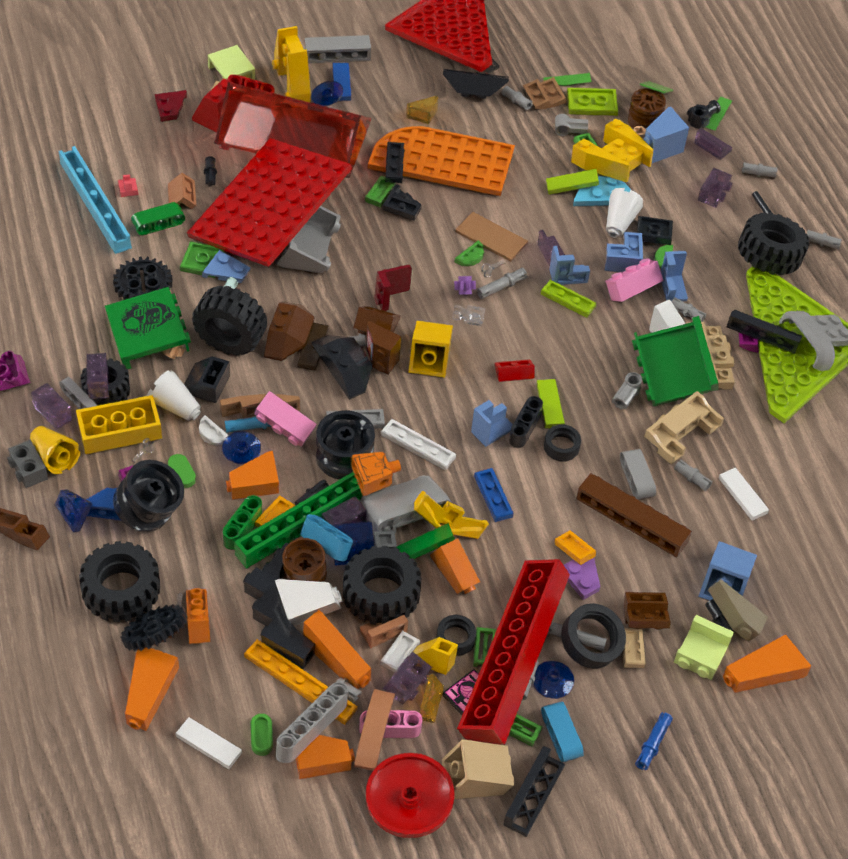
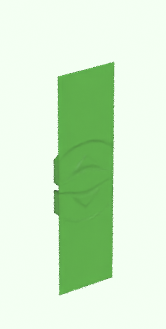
[543,73,592,86]
[706,96,732,130]

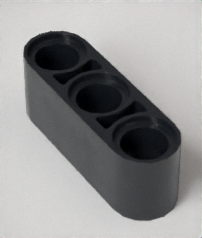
[509,396,543,448]

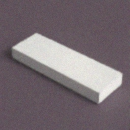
[719,468,769,521]
[176,717,242,769]

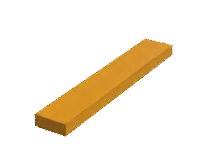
[244,639,358,725]

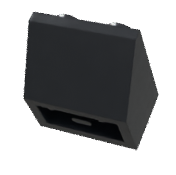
[184,356,230,403]

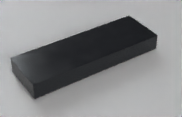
[385,142,404,183]

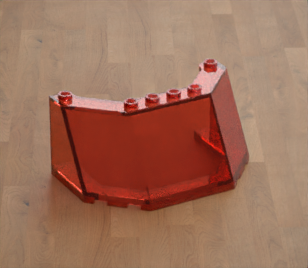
[214,82,372,180]

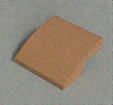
[523,77,567,109]

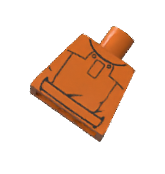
[352,452,401,496]

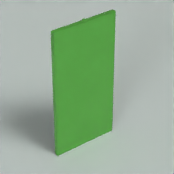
[640,81,673,94]

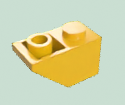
[408,637,458,675]

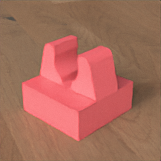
[118,174,138,197]

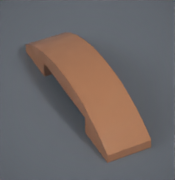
[354,689,395,771]

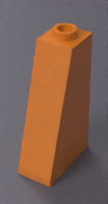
[303,610,371,689]
[723,634,811,693]
[125,647,179,731]

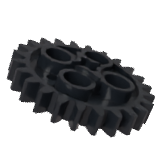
[113,256,173,300]
[120,604,188,652]

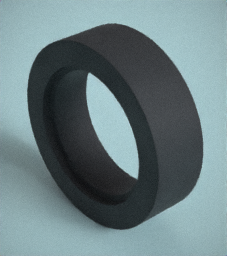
[561,603,626,669]

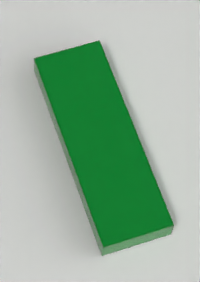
[397,523,455,559]

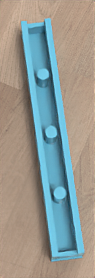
[59,146,132,254]

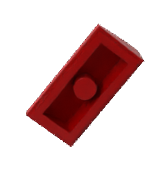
[494,359,535,382]

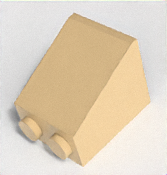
[442,739,514,799]

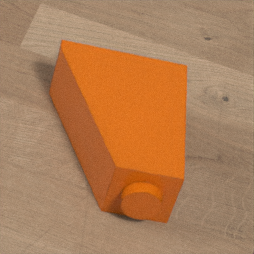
[226,451,279,500]
[430,538,480,594]
[296,735,355,779]

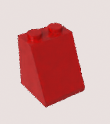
[192,78,239,134]

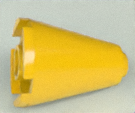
[30,426,80,474]

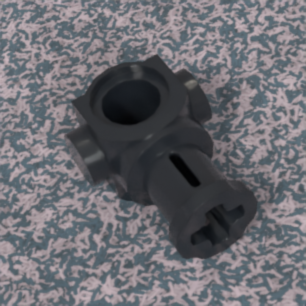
[686,100,721,130]

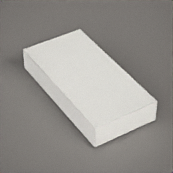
[380,630,420,674]

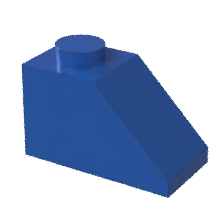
[82,488,122,521]

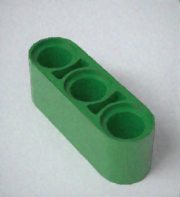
[131,202,186,235]
[223,495,262,550]

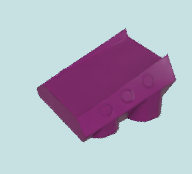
[0,351,31,391]

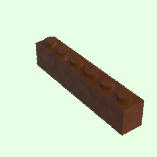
[576,473,692,558]

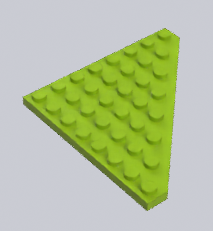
[746,267,848,423]

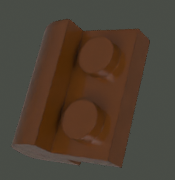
[624,592,671,630]

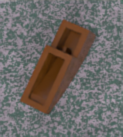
[0,508,50,551]

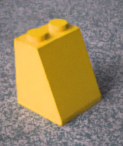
[408,321,453,378]

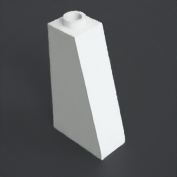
[649,300,685,333]

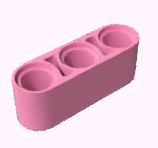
[359,710,422,738]

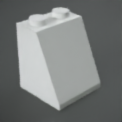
[275,579,343,625]

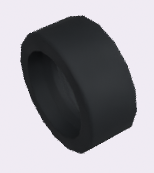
[544,424,581,461]
[436,614,476,656]

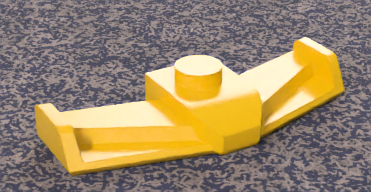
[414,491,489,539]

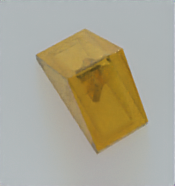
[406,96,438,124]

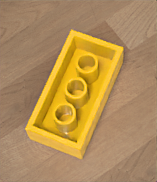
[76,395,162,454]

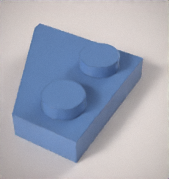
[202,250,250,283]

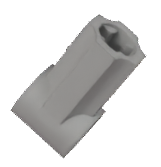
[555,114,588,136]
[612,372,642,410]

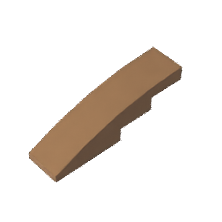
[220,394,300,419]

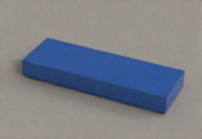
[332,63,351,101]
[474,468,514,522]

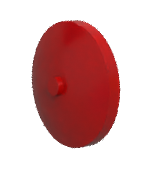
[366,753,455,838]

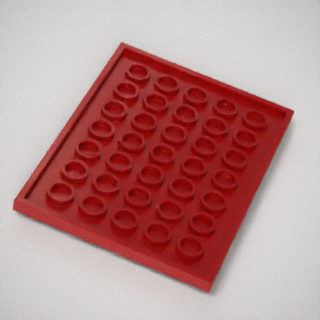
[187,138,352,267]

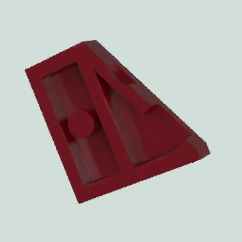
[155,90,187,122]

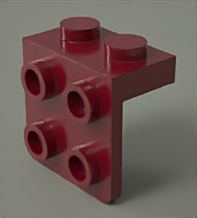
[374,265,412,311]

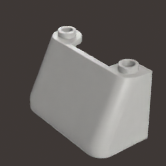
[275,206,341,273]
[359,475,451,537]

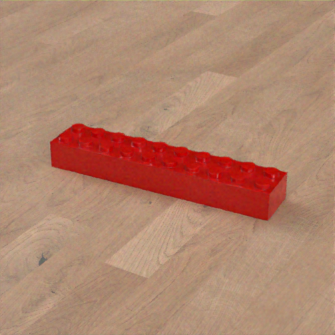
[457,559,570,745]

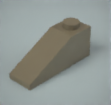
[708,579,768,642]

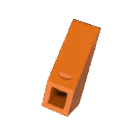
[186,588,210,644]

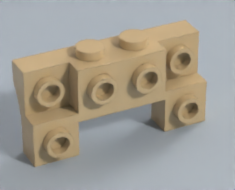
[686,322,735,390]
[645,391,724,464]

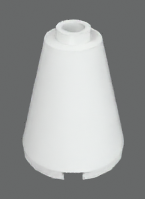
[606,188,643,238]
[147,370,201,421]

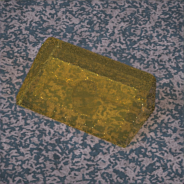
[420,673,444,723]

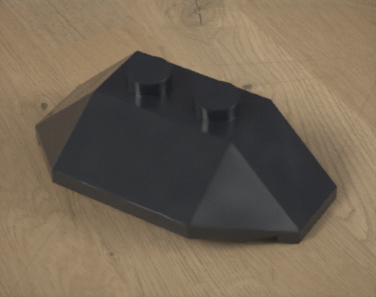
[443,69,509,99]
[312,335,373,400]

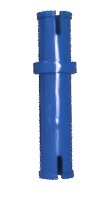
[635,712,673,770]

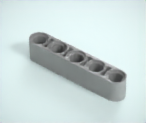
[276,682,348,763]

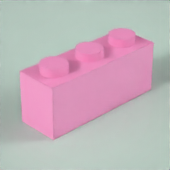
[606,258,663,302]
[254,391,317,447]

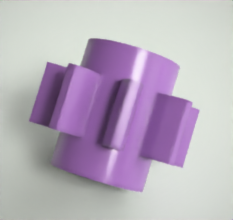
[454,276,476,295]

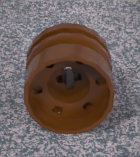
[628,88,666,129]
[282,538,327,582]

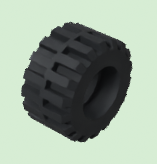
[80,358,130,406]

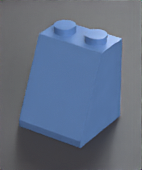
[644,107,689,164]
[699,541,757,600]

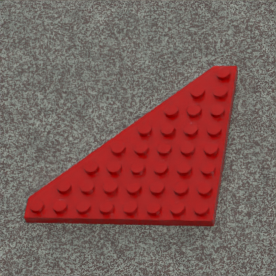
[385,0,492,72]

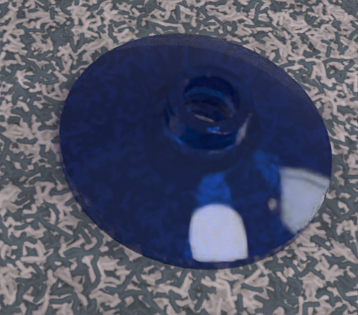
[311,81,344,106]
[222,431,261,464]
[533,661,574,699]

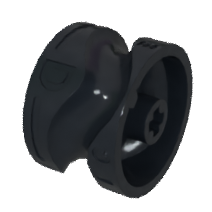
[316,410,375,480]
[113,460,184,532]

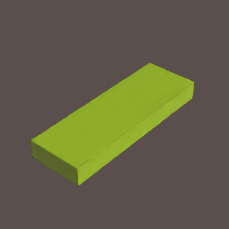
[546,169,599,195]
[541,280,596,318]
[536,379,565,428]

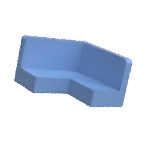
[605,232,643,272]
[549,246,590,285]
[661,251,688,302]
[471,400,513,447]

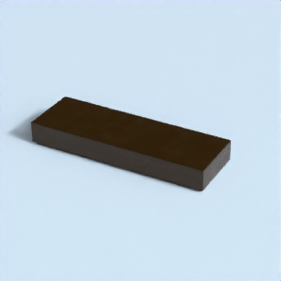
[297,323,329,371]

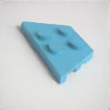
[573,176,631,206]

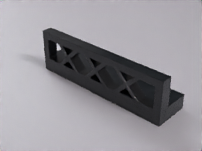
[726,309,803,354]
[503,745,565,837]

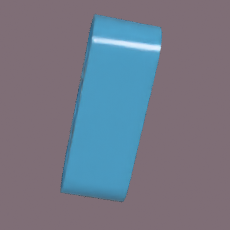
[300,514,353,561]
[541,701,584,762]

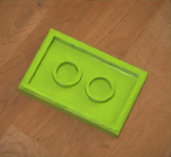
[567,88,618,116]

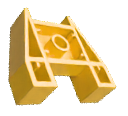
[272,26,311,109]
[571,119,654,182]

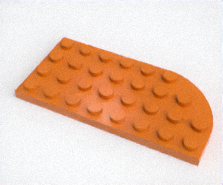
[368,126,515,196]

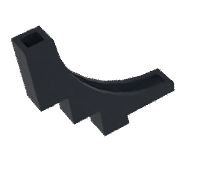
[243,543,315,669]

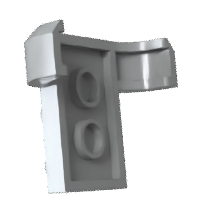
[779,311,848,371]

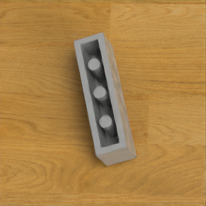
[305,35,371,63]

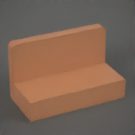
[168,173,196,209]
[360,615,408,648]

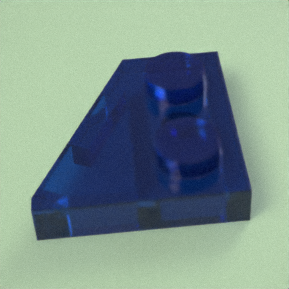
[55,489,92,533]

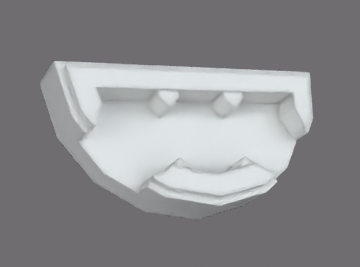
[199,415,231,445]

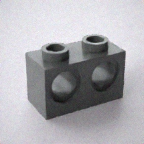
[7,440,48,488]

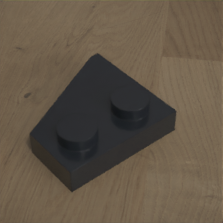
[383,184,422,221]

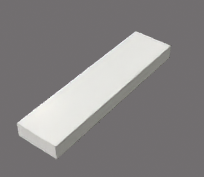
[381,419,456,471]

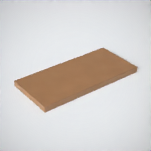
[455,212,528,262]

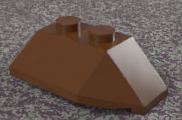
[264,301,315,361]

